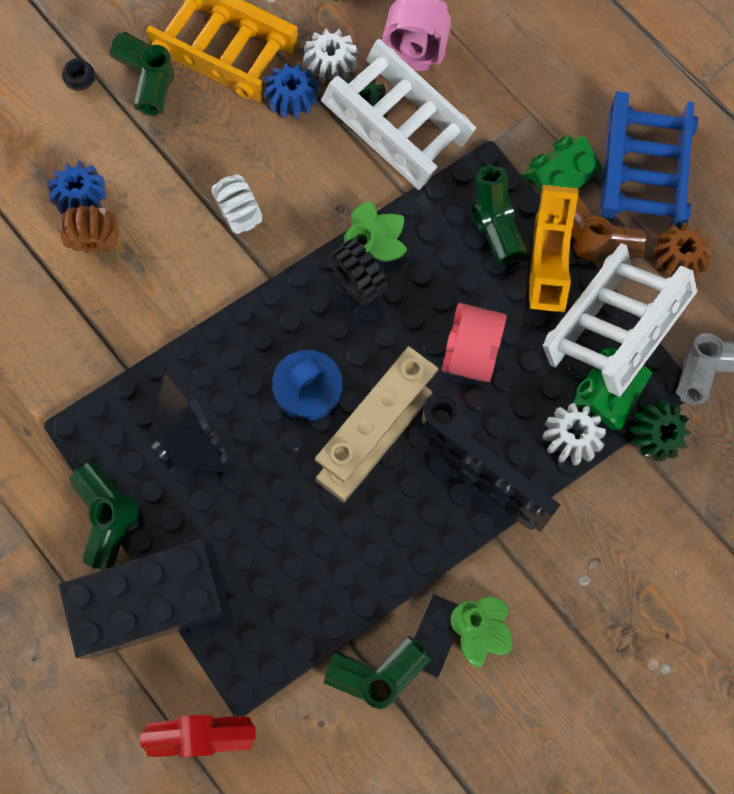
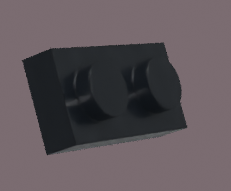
[414,594,458,679]

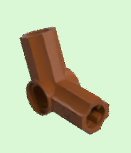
[571,196,646,261]

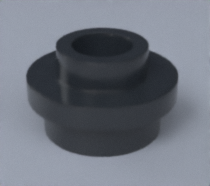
[62,58,95,91]

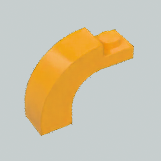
[529,185,579,312]

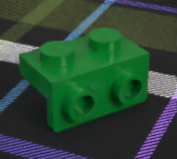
[521,135,603,193]
[572,348,652,430]

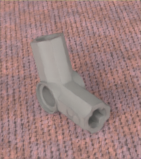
[676,332,734,405]

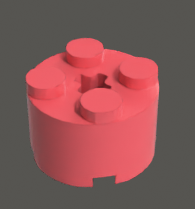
[441,303,507,383]

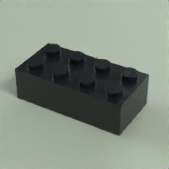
[58,539,232,659]

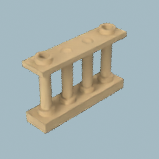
[315,346,438,503]

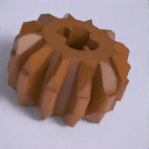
[59,205,119,253]
[653,223,713,279]

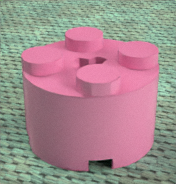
[382,0,451,71]

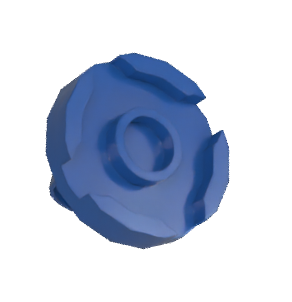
[272,350,342,420]

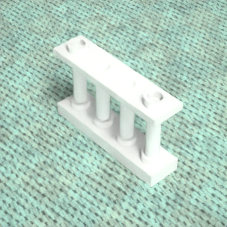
[321,39,477,190]
[543,243,697,397]

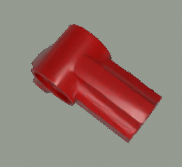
[140,715,256,757]

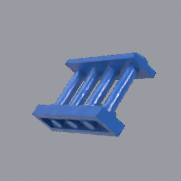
[599,91,698,229]

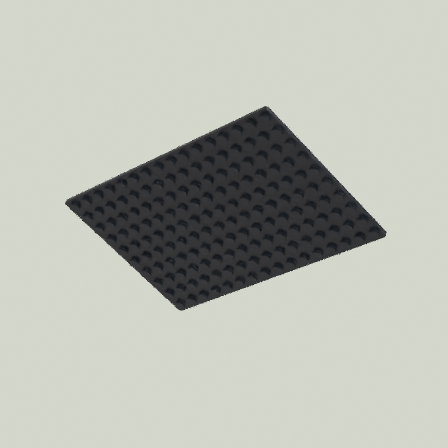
[44,141,686,717]

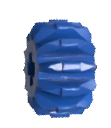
[264,62,319,120]
[48,160,107,214]

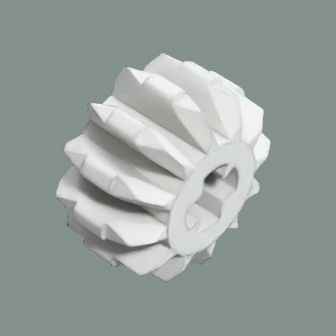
[303,28,358,84]
[212,174,262,234]
[543,403,606,466]

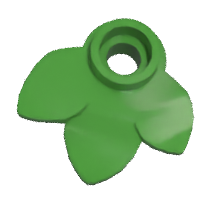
[344,201,407,261]
[451,596,512,668]

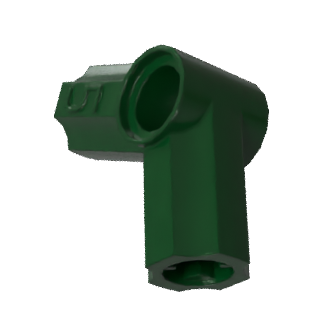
[109,31,174,117]
[472,164,527,265]
[69,462,138,570]
[323,635,433,709]

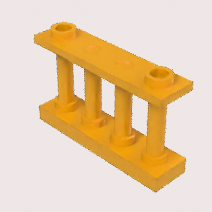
[146,0,298,103]

